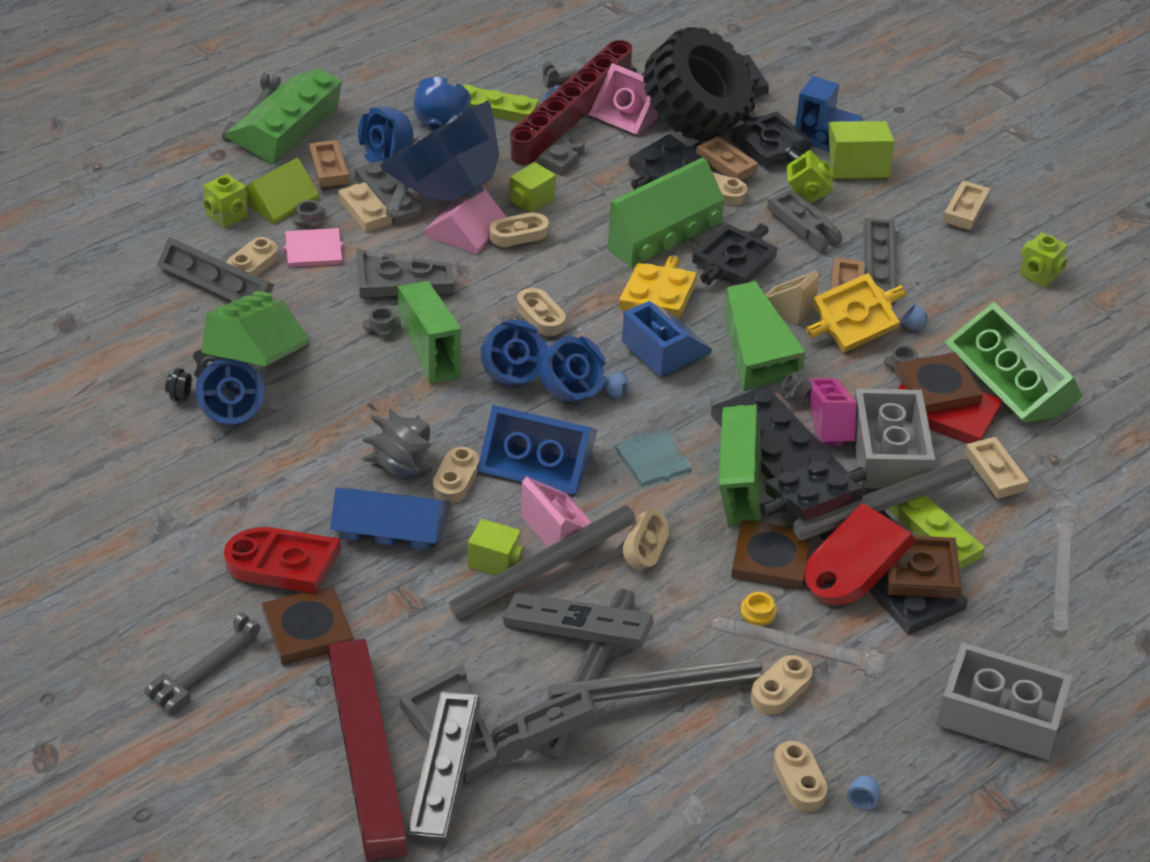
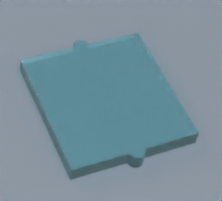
[615,429,692,487]

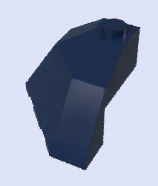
[380,101,499,201]

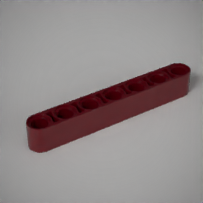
[510,40,632,165]
[328,638,407,862]

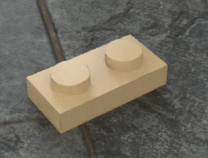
[943,180,990,230]
[338,182,392,233]
[964,437,1029,499]

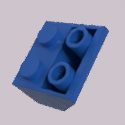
[622,301,712,377]

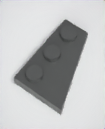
[357,249,454,298]
[400,664,498,783]

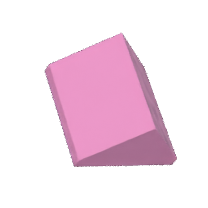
[589,63,659,136]
[425,186,506,255]
[521,476,592,547]

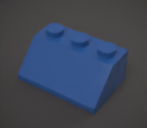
[477,405,597,494]
[330,488,450,549]

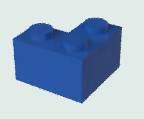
[795,76,862,152]

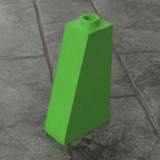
[398,281,461,384]
[724,281,805,390]
[719,405,762,526]

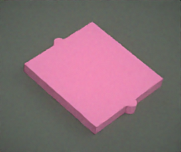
[283,228,344,268]

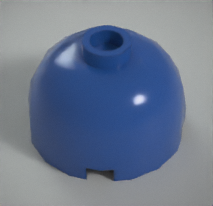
[413,77,472,131]
[358,107,414,163]
[480,319,547,386]
[539,335,606,403]
[195,358,265,426]

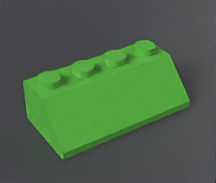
[225,68,342,164]
[608,157,724,268]
[201,291,309,366]
[945,301,1083,423]

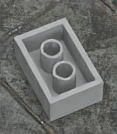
[854,388,935,488]
[936,642,1072,760]

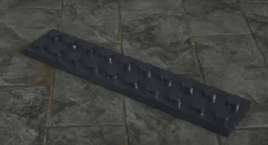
[711,385,968,635]

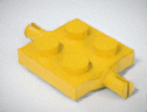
[619,256,697,320]
[806,273,906,353]

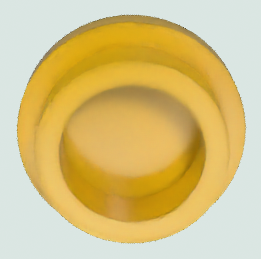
[740,592,777,626]

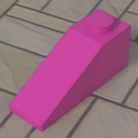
[807,378,857,446]

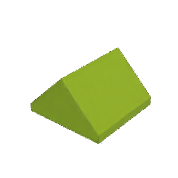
[828,121,894,180]
[245,157,319,224]

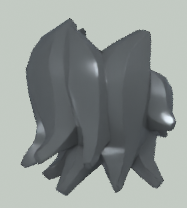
[362,409,432,479]

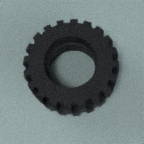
[643,27,755,141]

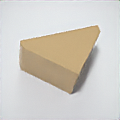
[765,270,819,325]

